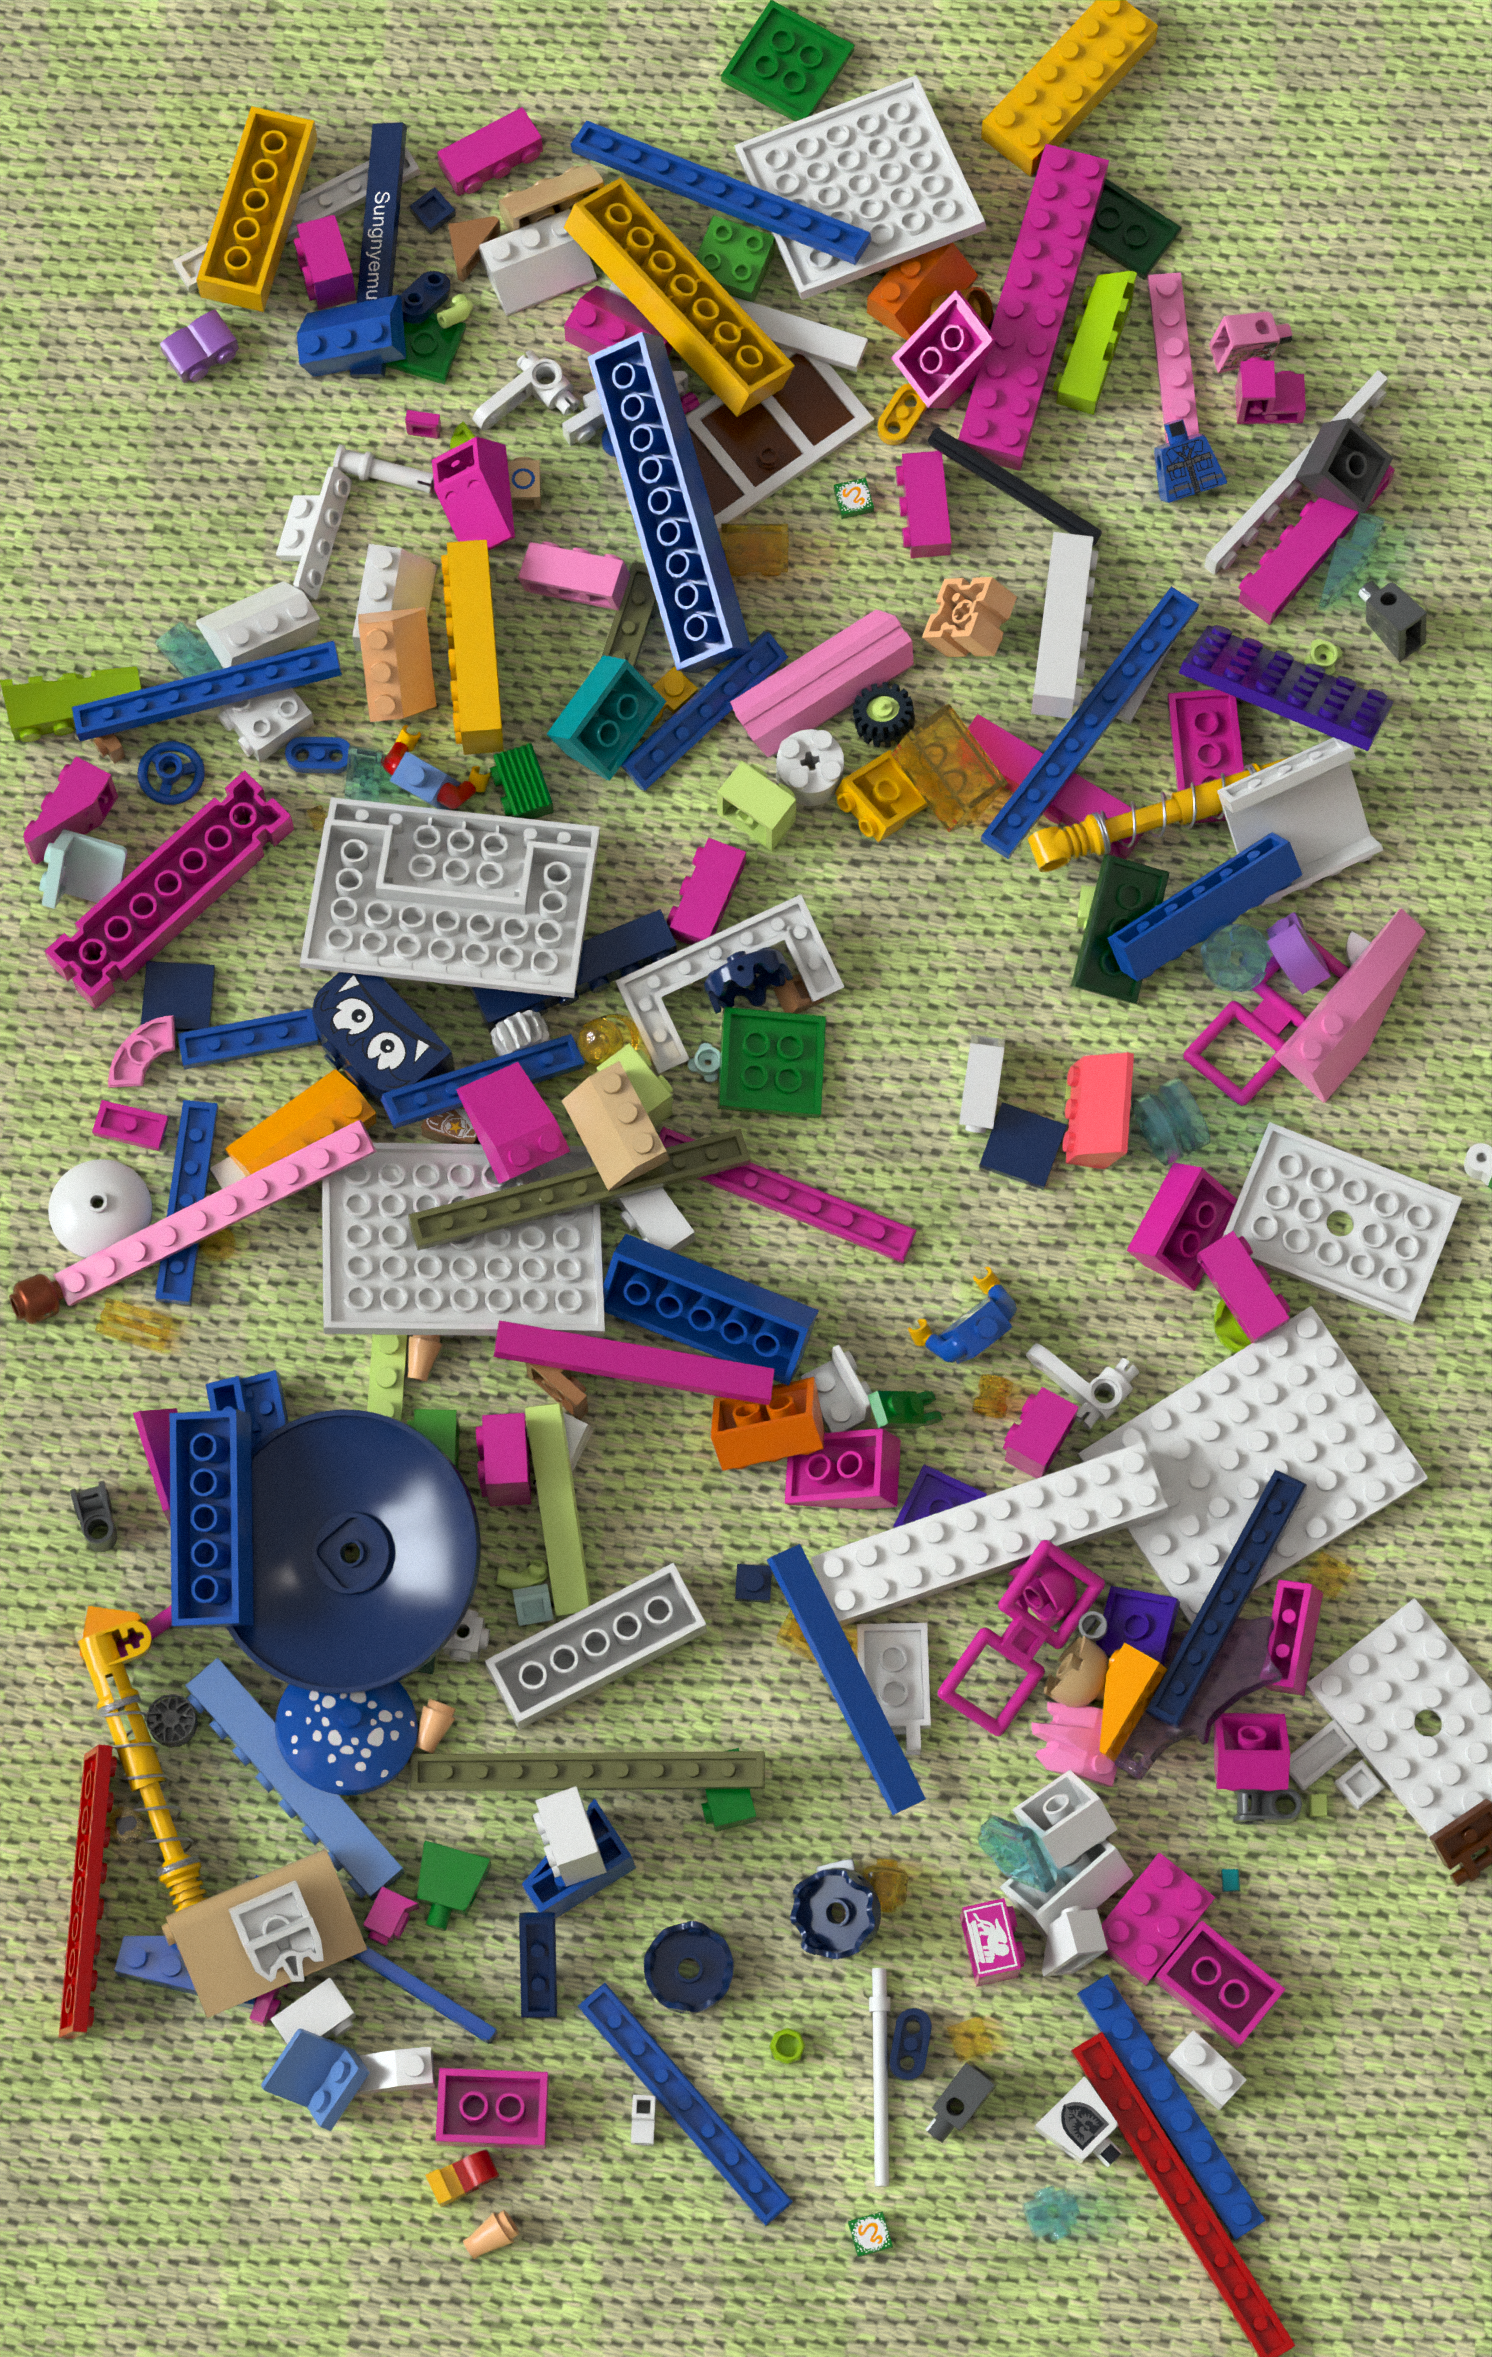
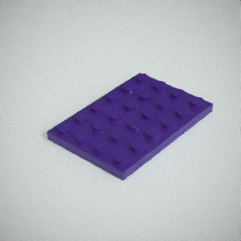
[1179,625,1394,751]

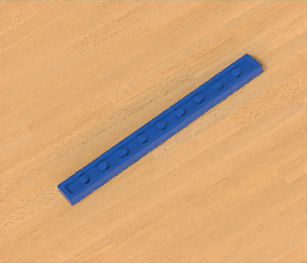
[570,121,872,265]
[980,586,1199,859]

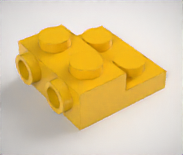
[835,750,934,843]

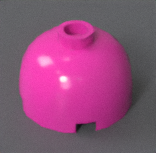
[1008,1557,1078,1627]

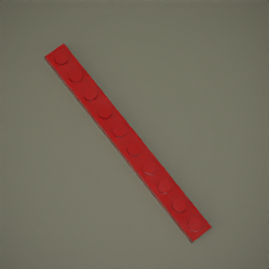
[1071,2032,1296,2357]

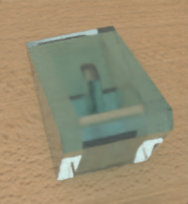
[345,745,385,802]

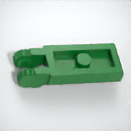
[868,1391,943,1429]

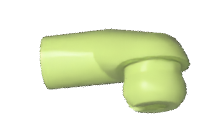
[437,294,473,329]
[496,1559,548,1590]

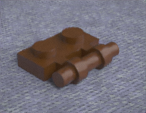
[1429,1798,1492,1887]

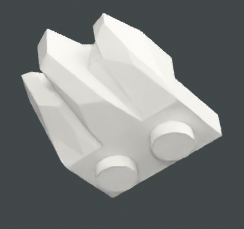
[228,1880,324,1982]

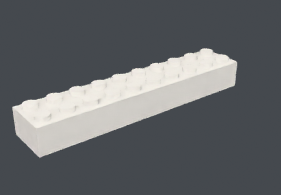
[811,1441,1168,1627]

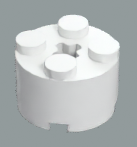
[776,729,844,806]

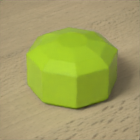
[769,2028,805,2065]

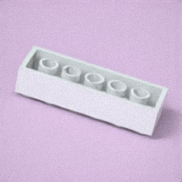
[485,1563,707,1730]

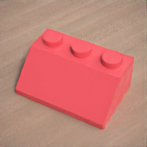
[1062,1052,1134,1169]

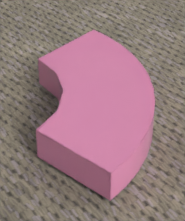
[108,1015,176,1088]

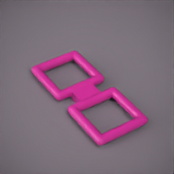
[1183,935,1349,1106]
[938,1540,1105,1736]

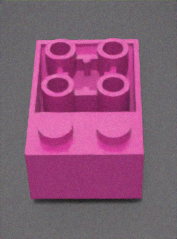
[432,436,515,551]
[23,756,118,865]

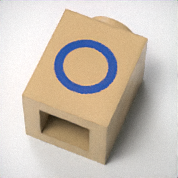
[508,457,541,510]

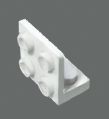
[801,1345,872,1433]

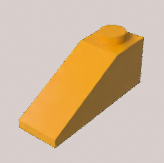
[1099,1643,1168,1762]

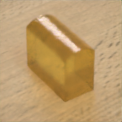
[307,805,327,830]

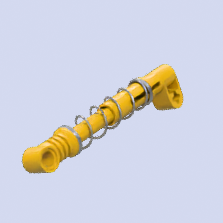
[1028,755,1294,872]
[78,1620,208,1912]

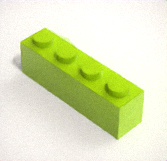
[1052,271,1137,415]
[0,666,142,742]

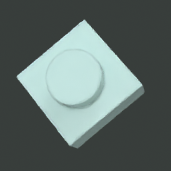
[513,1584,553,1626]

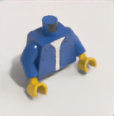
[908,1267,1017,1364]

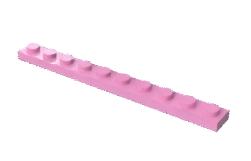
[54,1120,377,1306]

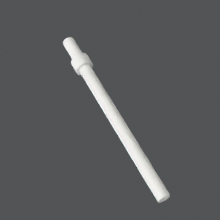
[869,1968,891,2187]

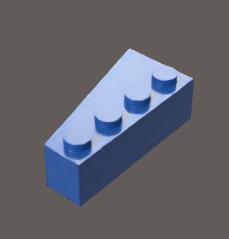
[114,1936,257,2009]

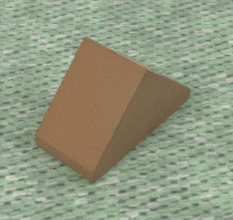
[448,216,501,283]

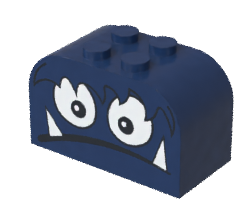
[312,972,455,1108]

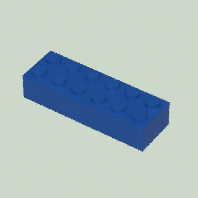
[603,1234,819,1386]
[169,1410,253,1628]

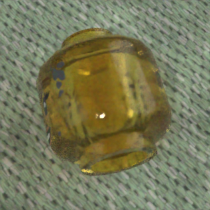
[862,1859,909,1913]

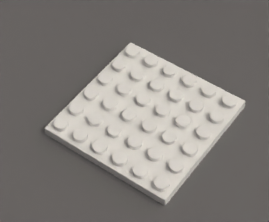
[734,75,986,300]

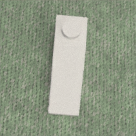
[355,2047,435,2095]

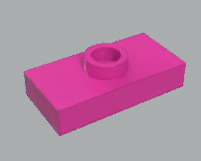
[92,1100,169,1152]

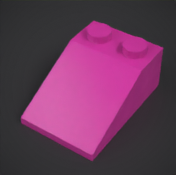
[891,290,997,409]
[456,1062,571,1184]
[785,1429,901,1509]

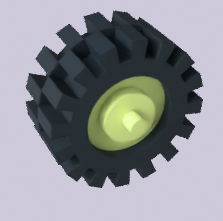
[853,682,915,748]

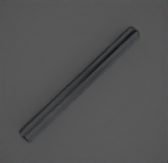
[927,428,1102,547]

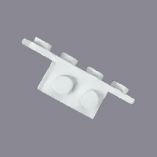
[276,467,352,599]

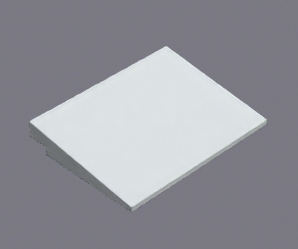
[300,797,600,998]

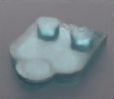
[978,1816,1056,1893]

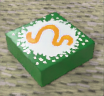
[833,477,874,519]
[848,2211,893,2257]

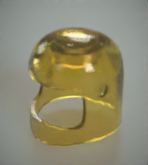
[577,1014,639,1067]

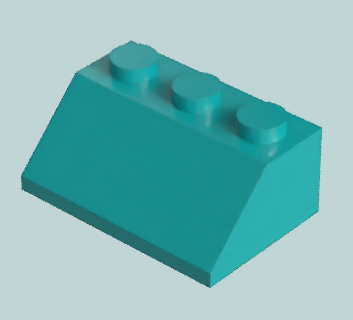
[546,655,667,781]

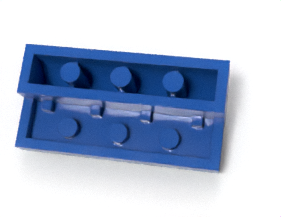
[206,1370,289,1449]

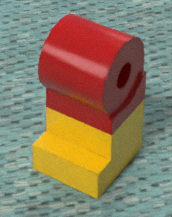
[425,2149,500,2207]

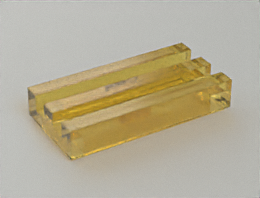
[95,1298,173,1353]

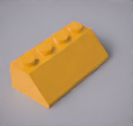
[225,1069,376,1177]

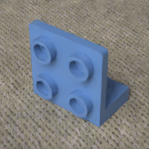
[261,2028,370,2131]

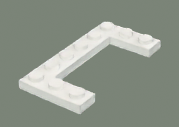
[615,894,844,1074]

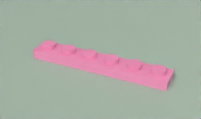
[1147,272,1199,443]

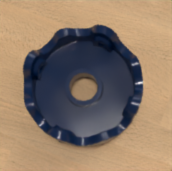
[704,947,794,1014]
[790,1867,881,1959]
[644,1921,734,2014]

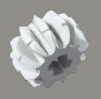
[490,1010,550,1056]

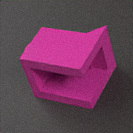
[363,1886,420,1946]

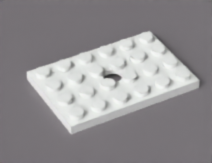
[1223,1122,1462,1325]
[1306,1598,1492,1837]

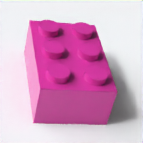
[476,1413,532,1507]
[1101,1852,1216,1986]
[1153,1920,1286,2050]
[435,2068,549,2150]

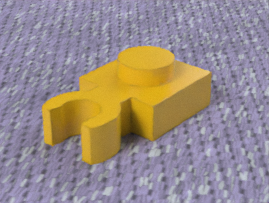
[651,666,698,726]

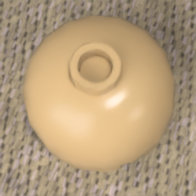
[1044,1636,1109,1708]

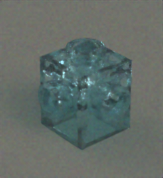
[1022,2185,1080,2242]

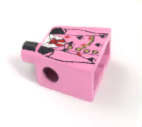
[1209,311,1292,373]

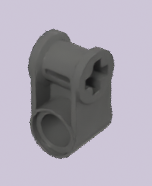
[70,1480,117,1552]
[1233,1788,1302,1825]

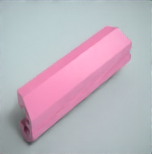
[730,609,914,758]

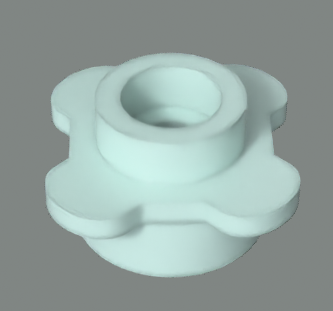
[688,1043,720,1083]

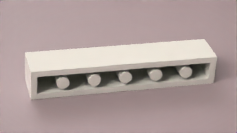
[1031,532,1098,719]

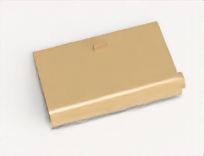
[161,1849,367,2018]

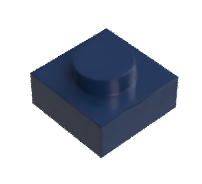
[409,187,456,235]
[735,1564,772,1603]

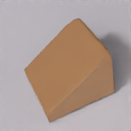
[773,974,825,1014]

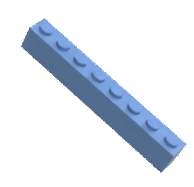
[185,1657,405,1901]

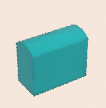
[1221,1869,1240,1892]

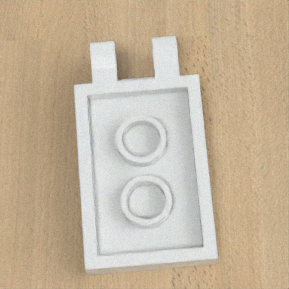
[857,1623,931,1756]

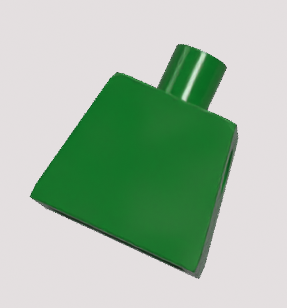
[417,1840,491,1931]

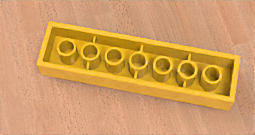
[563,177,795,417]

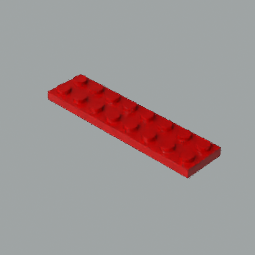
[58,1744,117,2039]

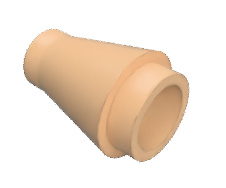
[407,1335,443,1382]
[415,1698,456,1754]
[463,2210,519,2259]

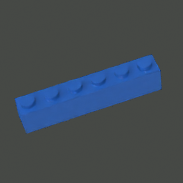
[1107,832,1303,981]

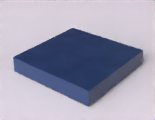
[141,961,216,1032]
[979,1102,1067,1190]

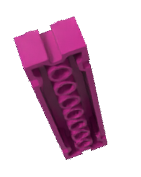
[45,770,294,1010]

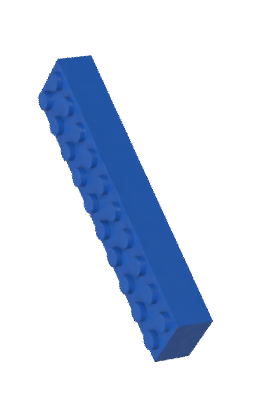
[587,332,752,673]

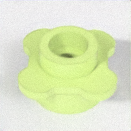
[1304,639,1342,676]

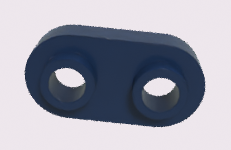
[400,271,450,324]
[889,2008,932,2081]

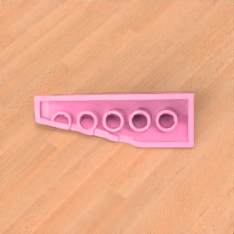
[1274,908,1426,1103]

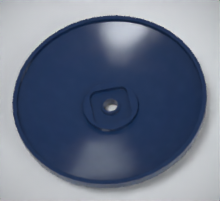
[226,1410,481,1694]

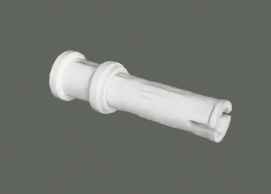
[333,444,434,494]

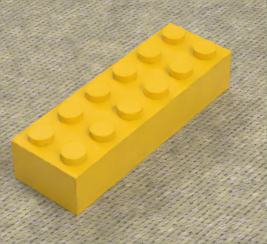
[981,0,1158,177]
[196,106,317,312]
[441,539,504,755]

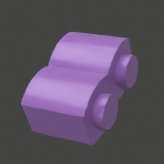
[160,309,239,383]

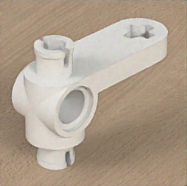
[472,350,580,431]
[1026,1343,1139,1430]

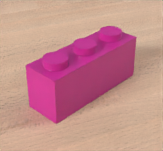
[437,107,543,196]
[895,451,952,558]
[667,837,746,945]
[1196,1231,1291,1344]
[1259,1579,1323,1696]

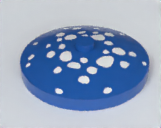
[275,1681,418,1796]

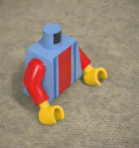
[383,725,491,810]

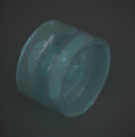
[1131,1077,1210,1166]

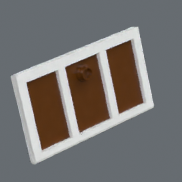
[685,348,875,532]

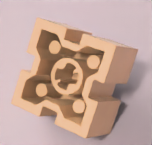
[922,577,1017,657]

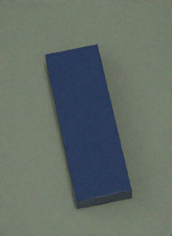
[519,1912,557,2018]

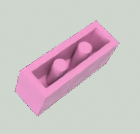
[518,542,630,611]

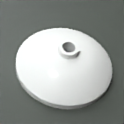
[48,1159,152,1258]

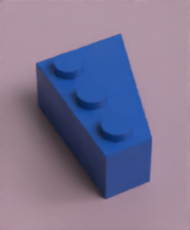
[522,1798,636,1918]

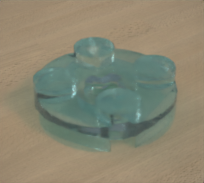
[1200,923,1270,992]

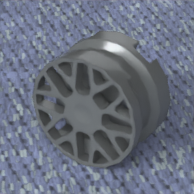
[146,1694,198,1748]

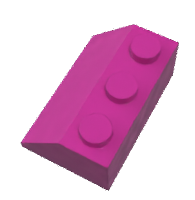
[564,285,673,356]
[1127,1162,1238,1291]
[133,1408,179,1526]

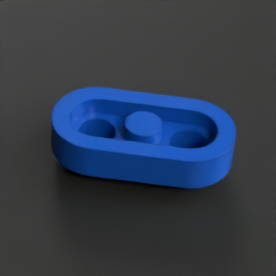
[285,737,353,774]

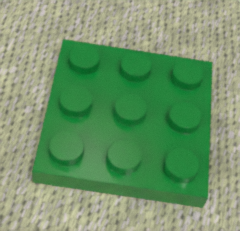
[721,0,855,122]
[717,1007,826,1118]

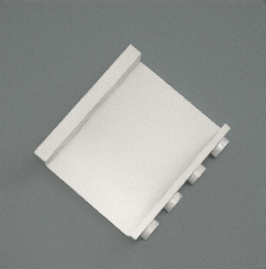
[1217,737,1383,906]

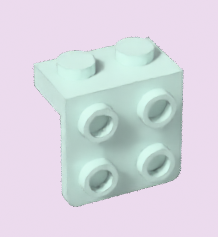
[39,829,127,909]

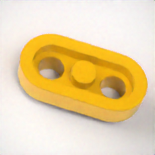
[877,383,927,445]

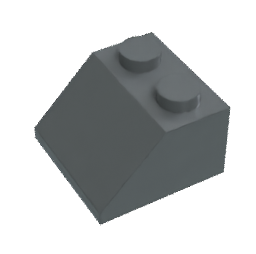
[1296,418,1393,513]

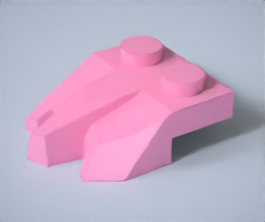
[1031,1702,1122,1787]

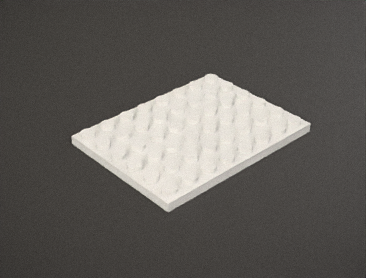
[322,1142,605,1337]
[1078,1306,1428,1626]

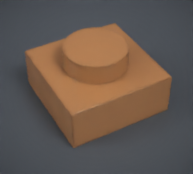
[92,733,125,764]

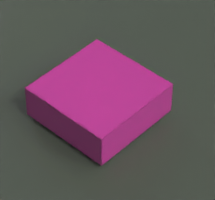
[405,410,441,439]

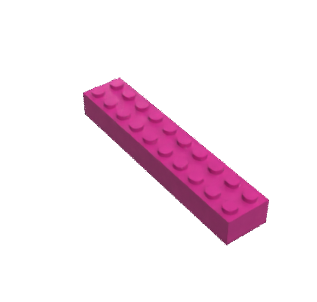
[958,144,1109,471]

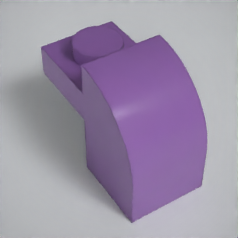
[1266,911,1331,995]

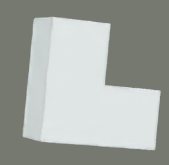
[631,2095,656,2146]

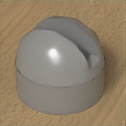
[1078,1611,1108,1641]

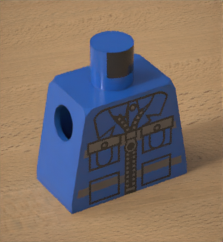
[1154,419,1227,503]

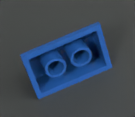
[297,294,406,377]

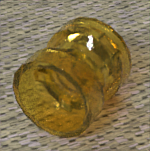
[972,1374,1014,1419]

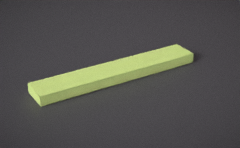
[525,1402,591,1616]

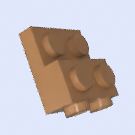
[526,1363,588,1420]

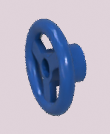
[137,741,205,805]

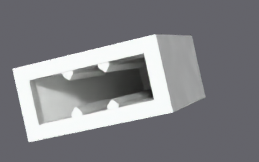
[959,1034,1005,1133]

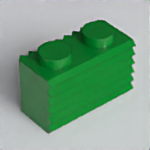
[489,743,554,819]

